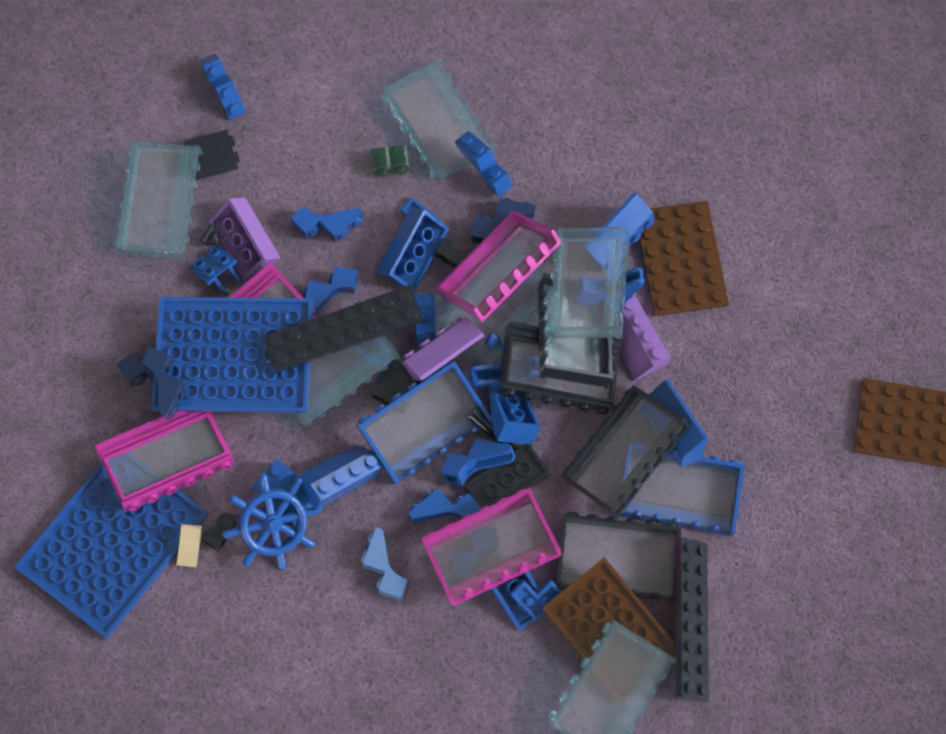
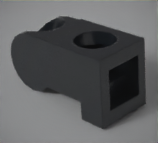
[436,237,469,268]
[201,513,236,551]

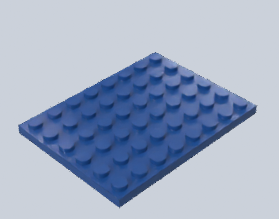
[151,297,314,413]
[14,452,209,640]

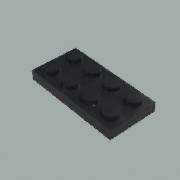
[464,444,551,508]

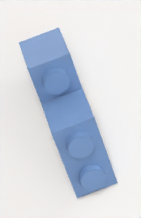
[361,527,408,602]

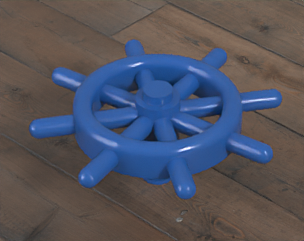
[222,473,322,570]

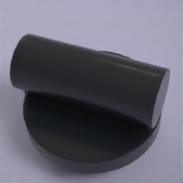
[199,225,219,246]

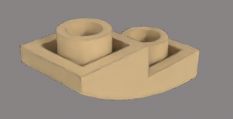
[177,524,201,567]

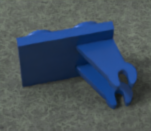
[188,244,242,296]

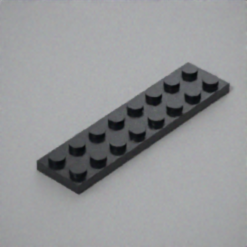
[264,284,424,373]
[675,537,709,702]

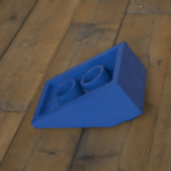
[489,387,541,445]
[251,458,313,527]
[490,555,539,631]

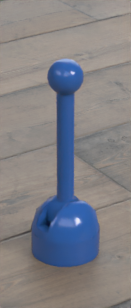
[485,332,527,358]

